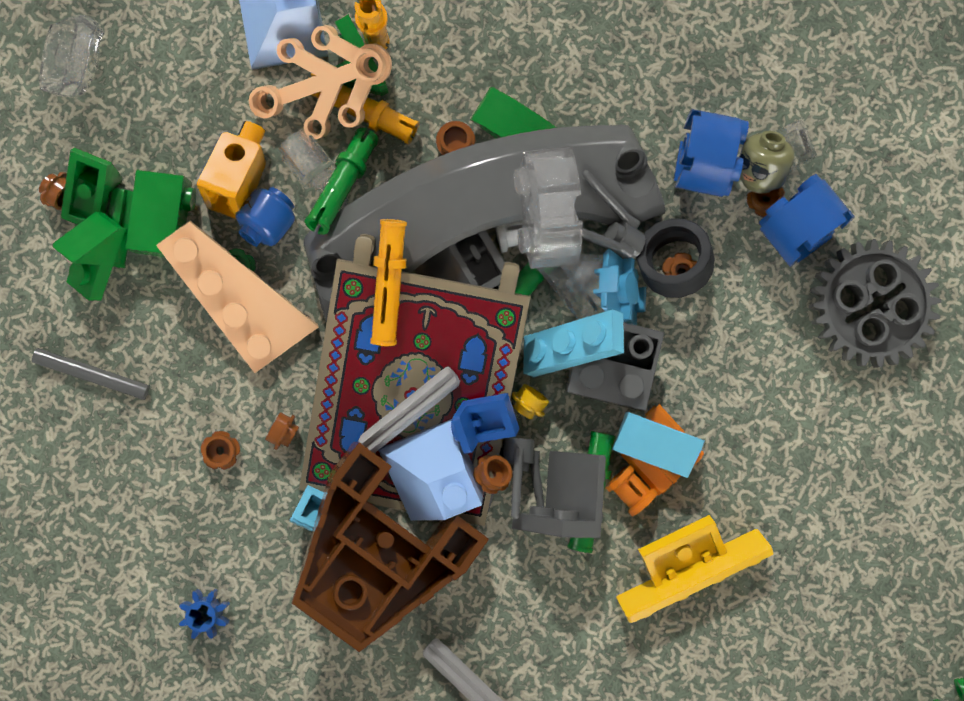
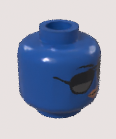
[236,187,295,247]

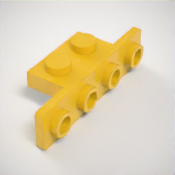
[616,515,774,623]

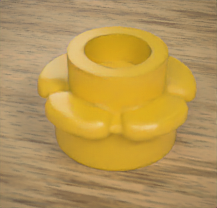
[512,384,549,419]

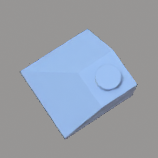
[239,0,328,70]
[378,419,484,521]

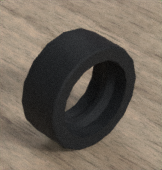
[636,219,715,298]

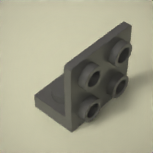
[512,451,606,538]

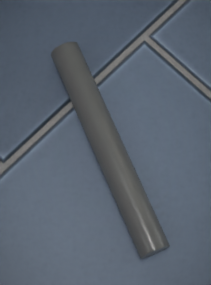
[32,348,150,400]

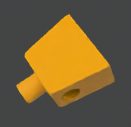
[196,121,266,219]

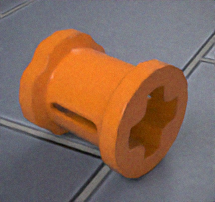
[605,464,658,517]

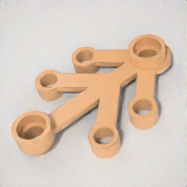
[249,25,392,139]

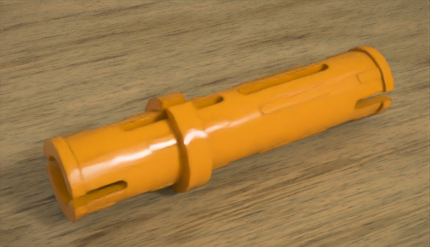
[354,0,390,50]
[308,73,420,145]
[370,219,407,346]

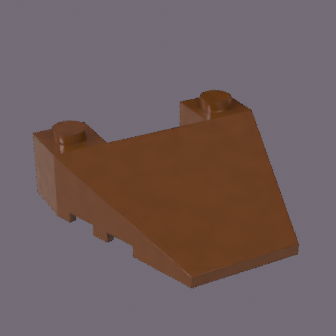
[291,442,489,652]

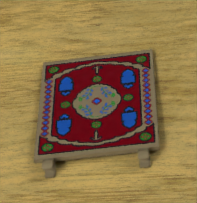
[299,234,531,526]

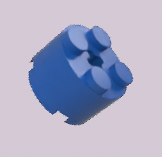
[674,109,749,197]
[759,174,855,267]

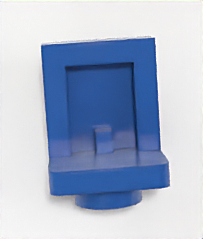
[451,393,520,454]

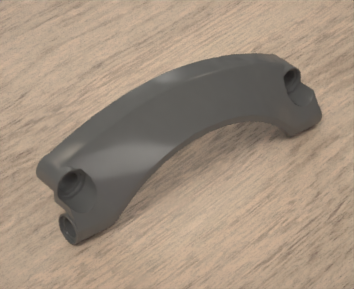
[304,124,665,321]

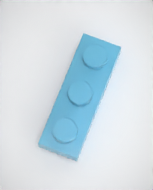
[523,309,624,377]

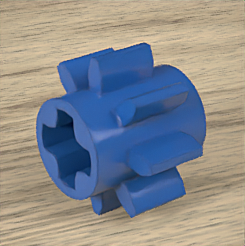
[179,589,230,639]

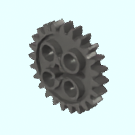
[808,239,942,368]

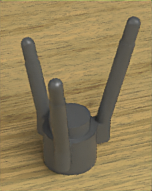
[560,170,646,259]
[479,438,545,526]

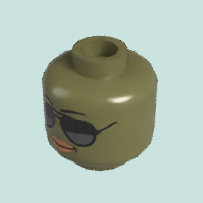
[739,131,795,193]

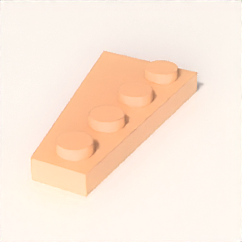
[156,221,319,373]

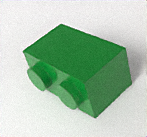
[125,170,196,257]

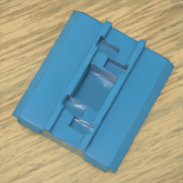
[593,249,646,325]

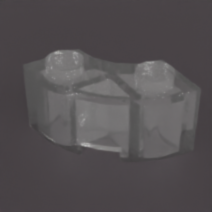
[514,147,583,269]

